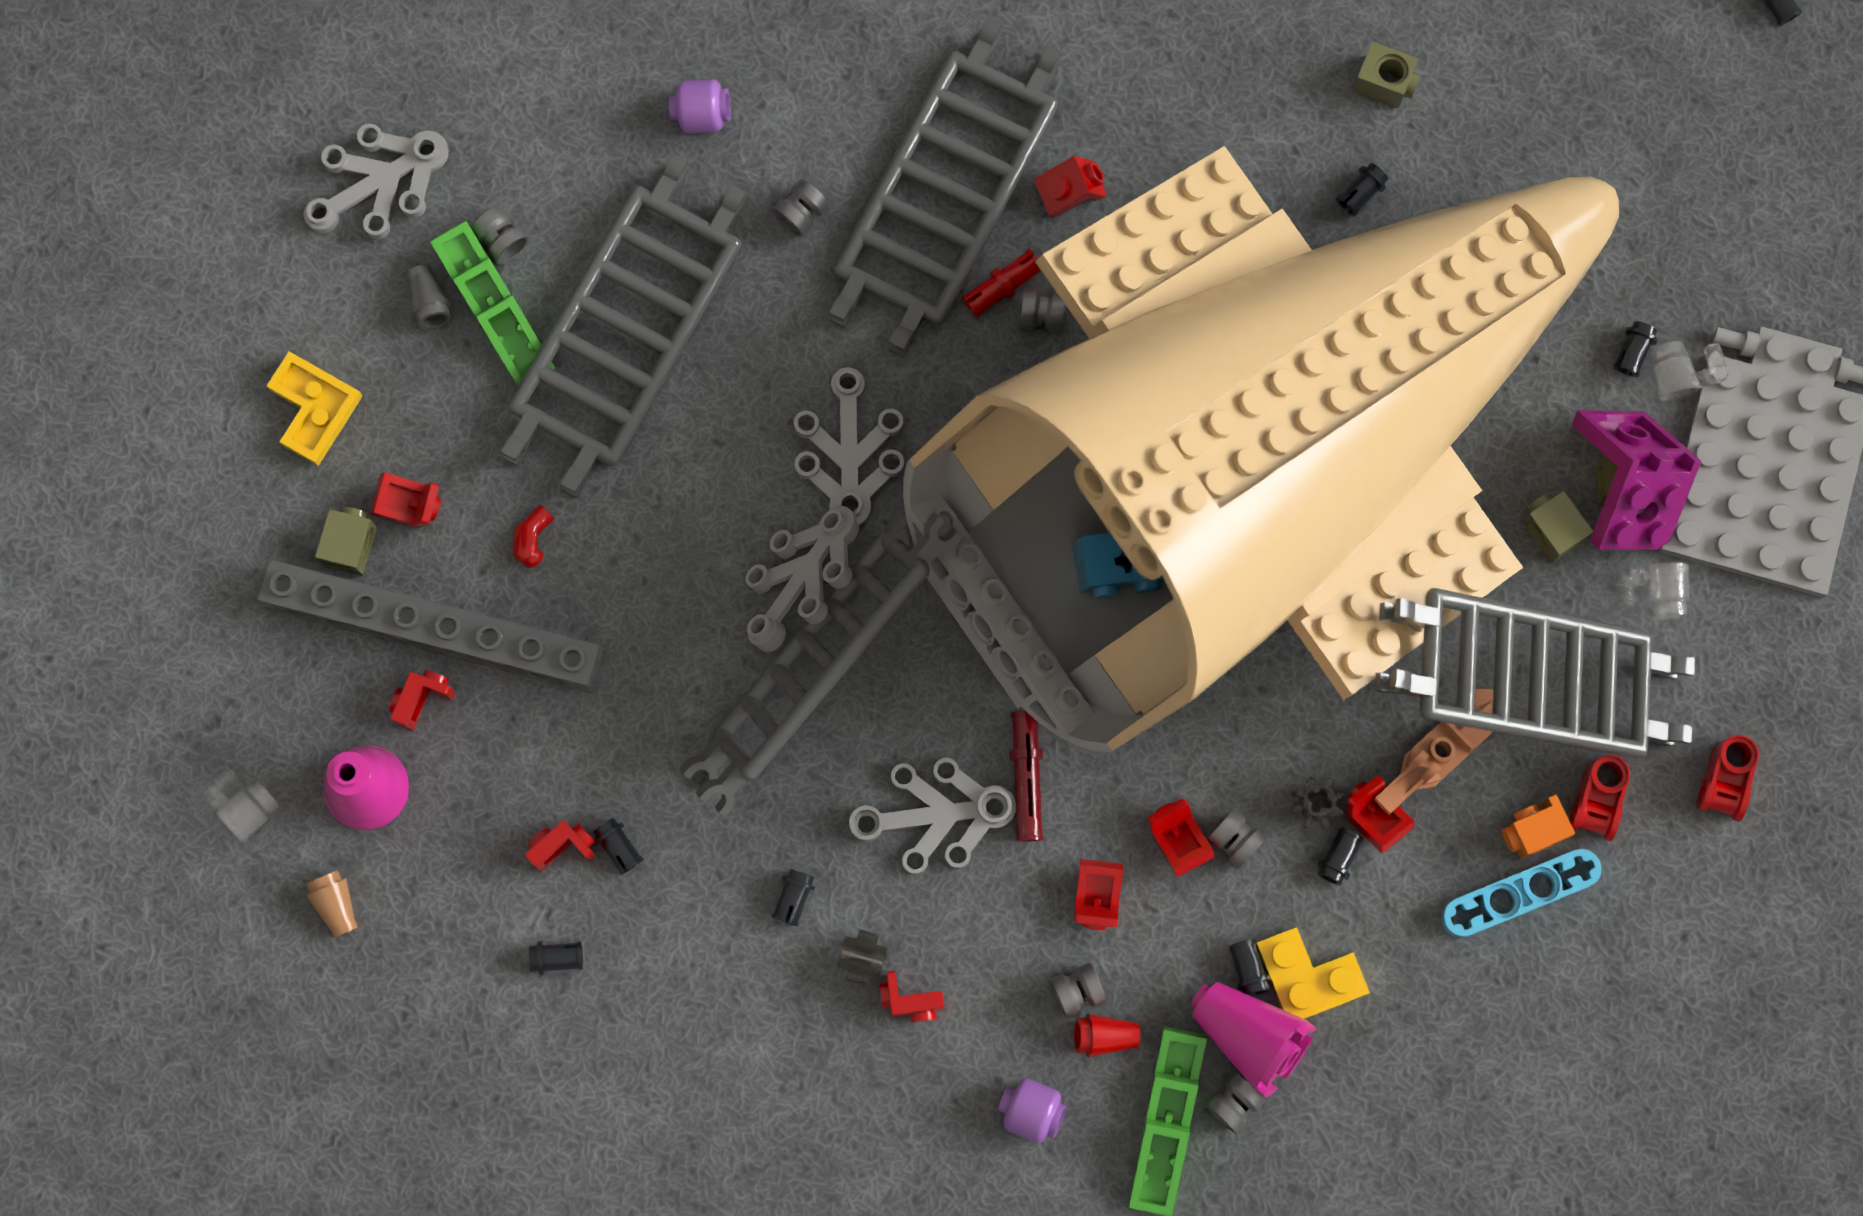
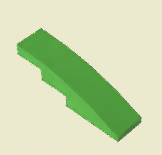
[429,220,555,386]
[1129,1026,1207,1216]

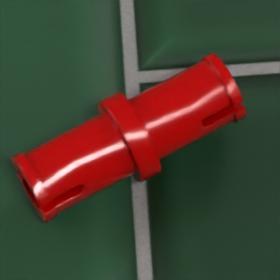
[961,248,1042,318]

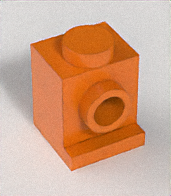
[1501,794,1575,859]

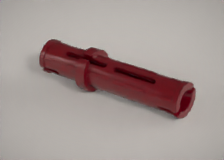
[1009,711,1044,842]

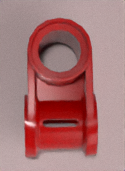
[1696,735,1759,822]
[1569,755,1630,842]

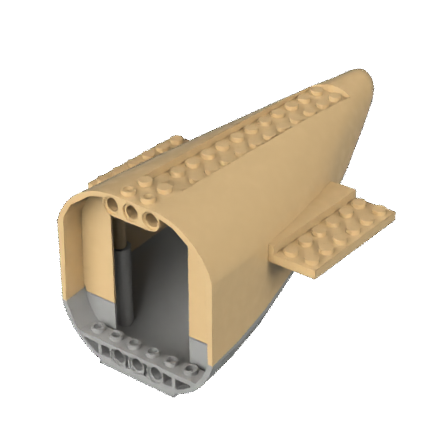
[903,146,1619,752]

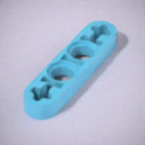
[1441,849,1602,938]

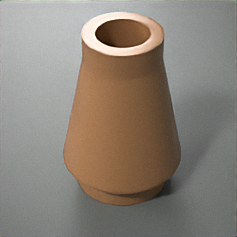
[306,870,358,938]

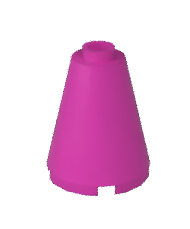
[323,745,409,830]
[1191,982,1317,1098]

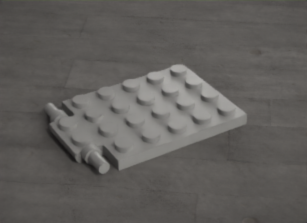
[1659,326,1863,598]

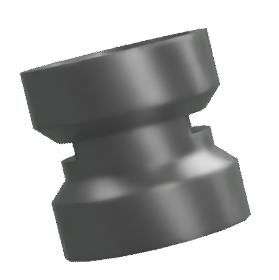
[772,179,830,238]
[471,206,529,265]
[1020,287,1065,333]
[1207,809,1268,869]
[1050,962,1107,1019]
[1204,1072,1266,1134]

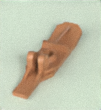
[1374,689,1493,815]

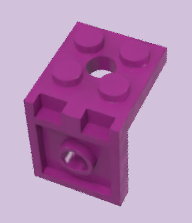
[1572,410,1702,550]

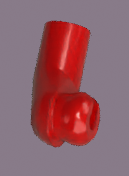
[513,505,555,568]

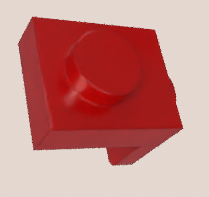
[1034,156,1107,217]
[369,472,441,529]
[389,670,456,731]
[1346,776,1414,854]
[1147,799,1215,877]
[524,820,596,872]
[1074,859,1124,930]
[879,970,944,1023]

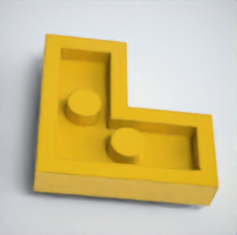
[267,351,363,466]
[1255,927,1370,1019]

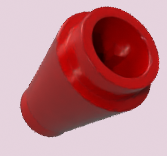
[1074,1014,1140,1058]

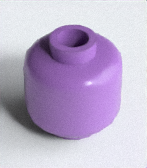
[669,79,731,134]
[998,1079,1067,1143]

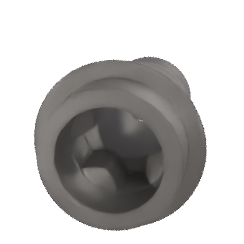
[407,265,452,330]

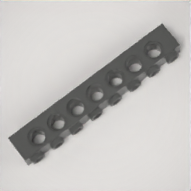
[257,560,605,694]

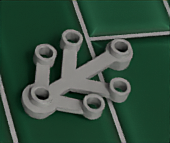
[304,124,449,240]
[794,367,904,526]
[745,506,859,652]
[849,757,1016,875]

